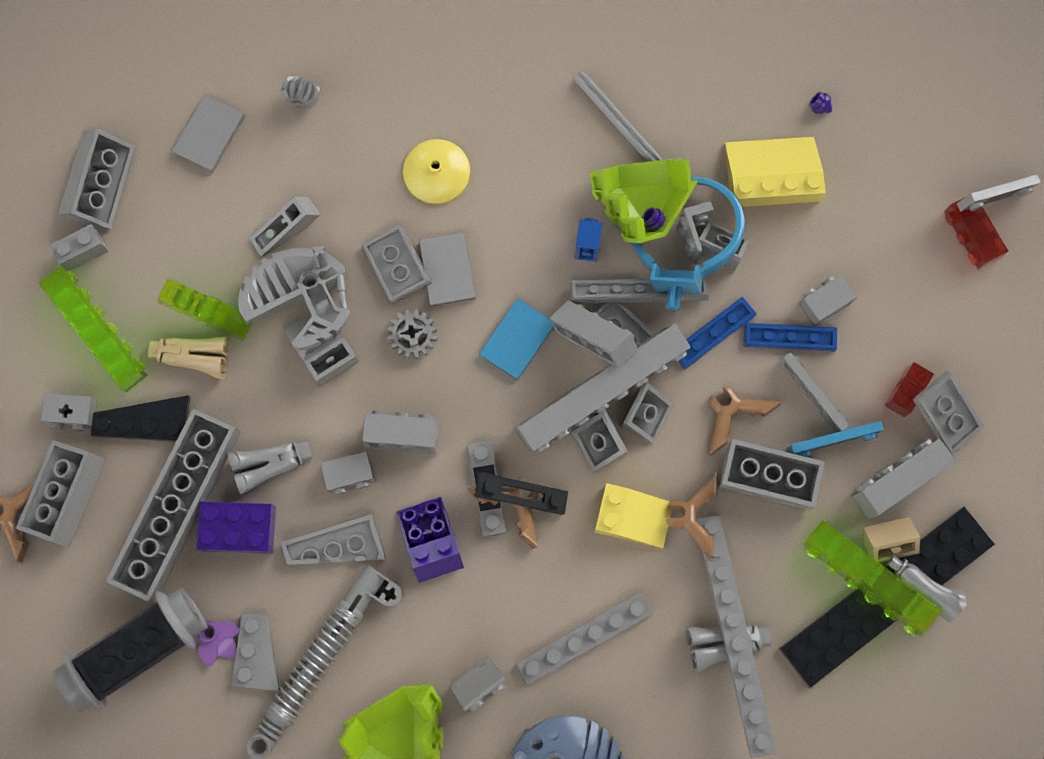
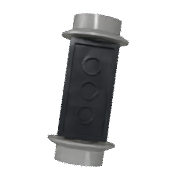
[53,588,207,712]

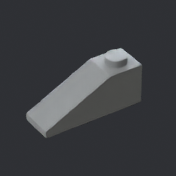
[249,196,321,257]

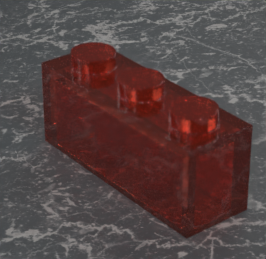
[944,198,1009,269]

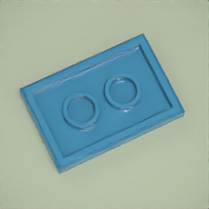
[479,298,554,381]

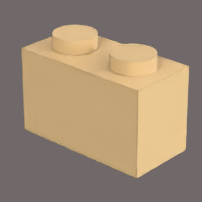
[863,517,920,564]

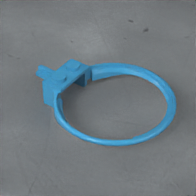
[633,177,745,312]

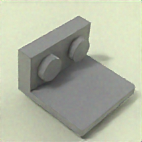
[677,201,713,263]

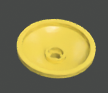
[403,139,470,204]

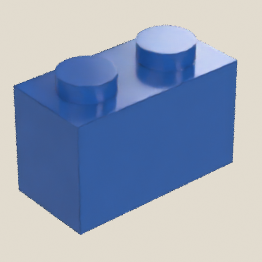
[574,218,603,262]

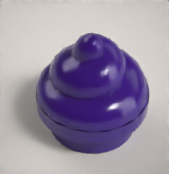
[809,92,832,114]
[642,207,665,230]

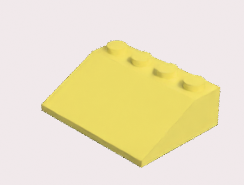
[725,137,826,208]

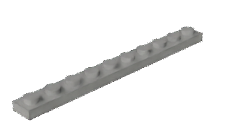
[697,515,776,758]

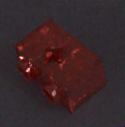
[884,362,934,417]

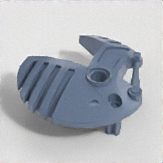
[511,715,624,759]

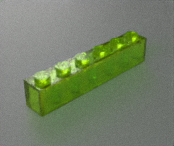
[38,266,148,392]
[803,520,941,638]

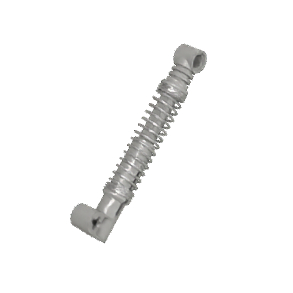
[246,565,402,759]

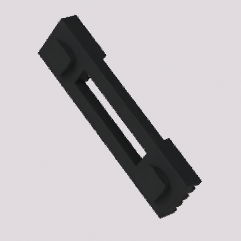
[474,472,568,515]

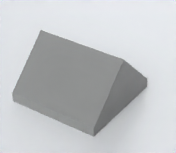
[699,221,750,271]
[621,382,674,444]
[572,410,628,472]

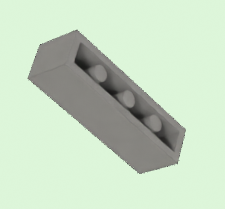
[549,300,638,368]

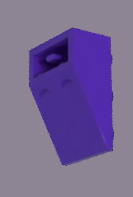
[397,497,464,583]

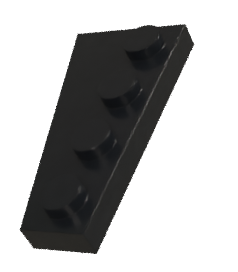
[91,395,190,442]

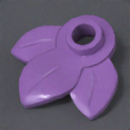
[197,620,240,666]

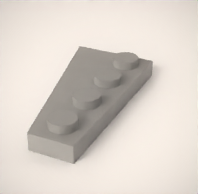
[281,514,386,565]

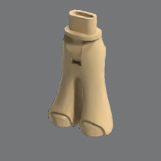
[148,336,231,380]

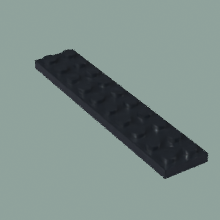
[779,506,995,688]

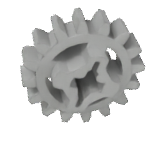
[387,309,437,359]

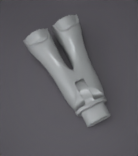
[227,441,312,495]
[888,555,967,623]
[685,625,771,673]

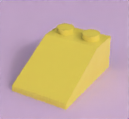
[594,483,672,549]

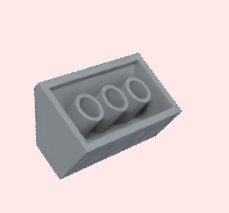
[58,128,135,230]
[16,440,105,548]

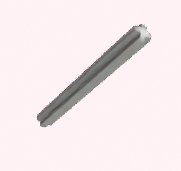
[575,71,663,161]

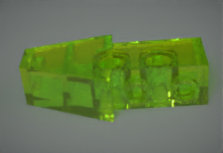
[158,278,253,341]

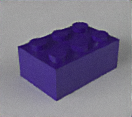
[196,502,276,554]

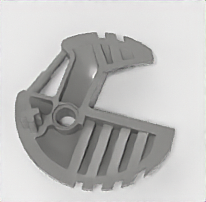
[238,245,351,350]

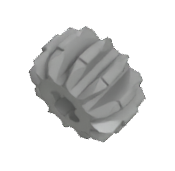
[281,76,320,107]

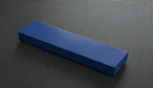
[678,296,757,370]
[744,323,837,352]

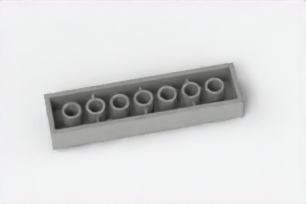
[514,323,691,452]
[105,408,241,603]

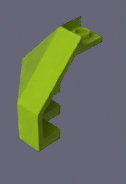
[589,158,698,243]
[338,685,444,759]

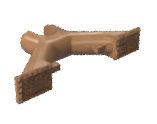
[708,386,781,455]
[666,473,718,562]
[467,477,539,549]
[0,483,34,564]

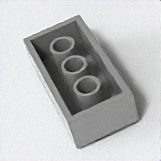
[852,438,956,520]
[718,439,825,511]

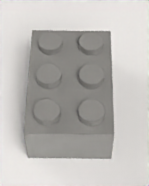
[363,410,439,454]

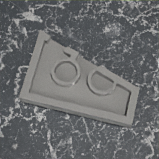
[231,613,280,691]

